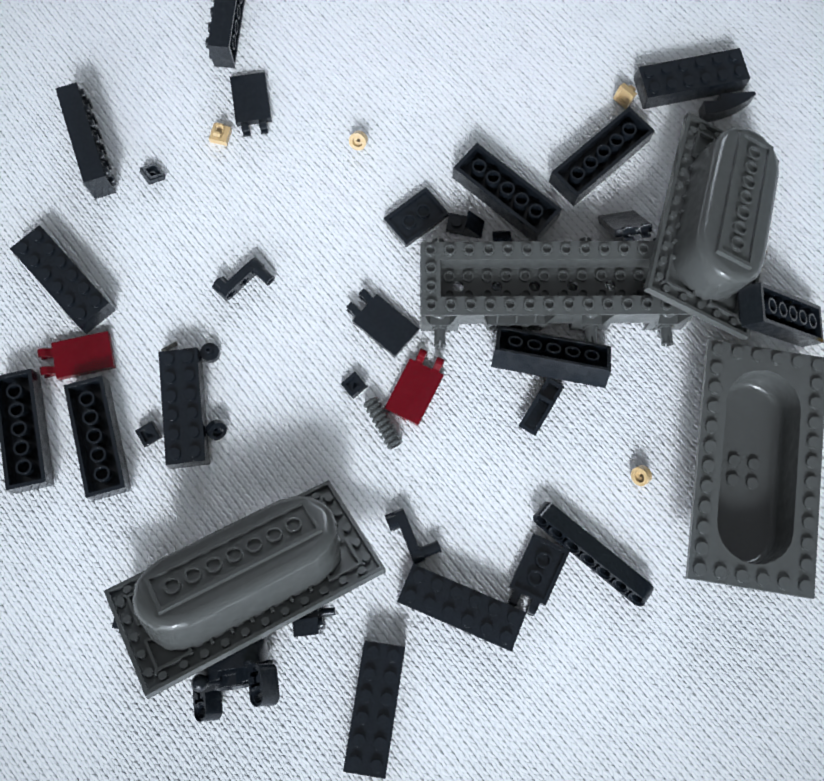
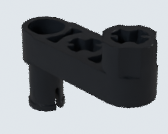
[212,257,275,301]
[384,508,442,564]

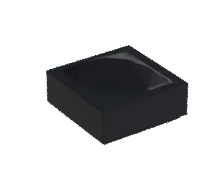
[139,163,166,185]
[341,371,368,399]
[135,421,163,448]

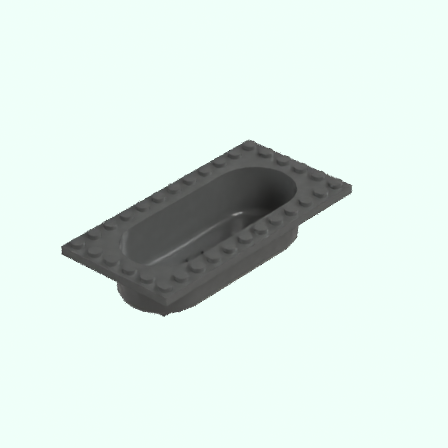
[644,112,779,341]
[684,339,824,599]
[104,479,386,700]

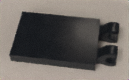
[230,72,272,137]
[598,210,652,241]
[346,288,419,358]
[507,533,569,617]

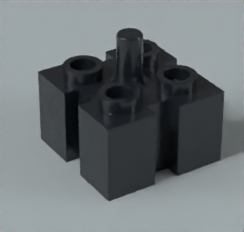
[293,606,336,637]

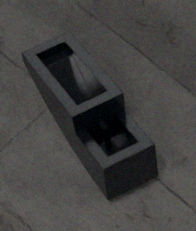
[698,91,756,122]
[519,377,564,436]

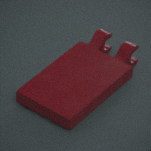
[37,331,116,380]
[384,348,445,426]

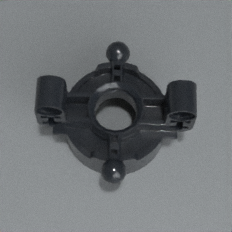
[191,639,280,722]

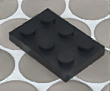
[383,187,449,248]

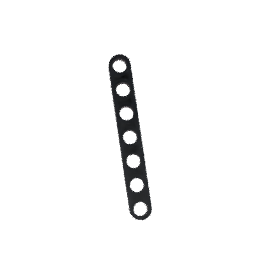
[533,502,654,607]

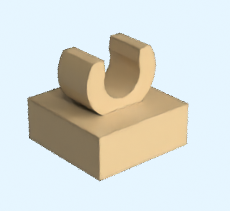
[613,83,637,109]
[209,122,232,146]

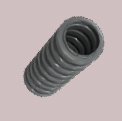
[363,397,403,449]

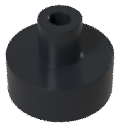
[200,343,220,363]
[206,420,227,440]

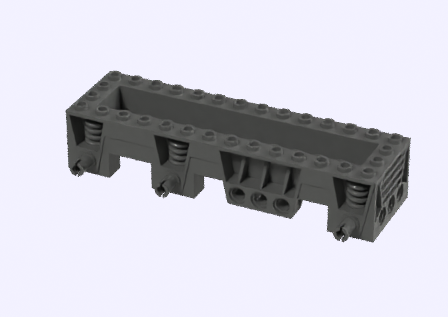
[420,237,693,348]

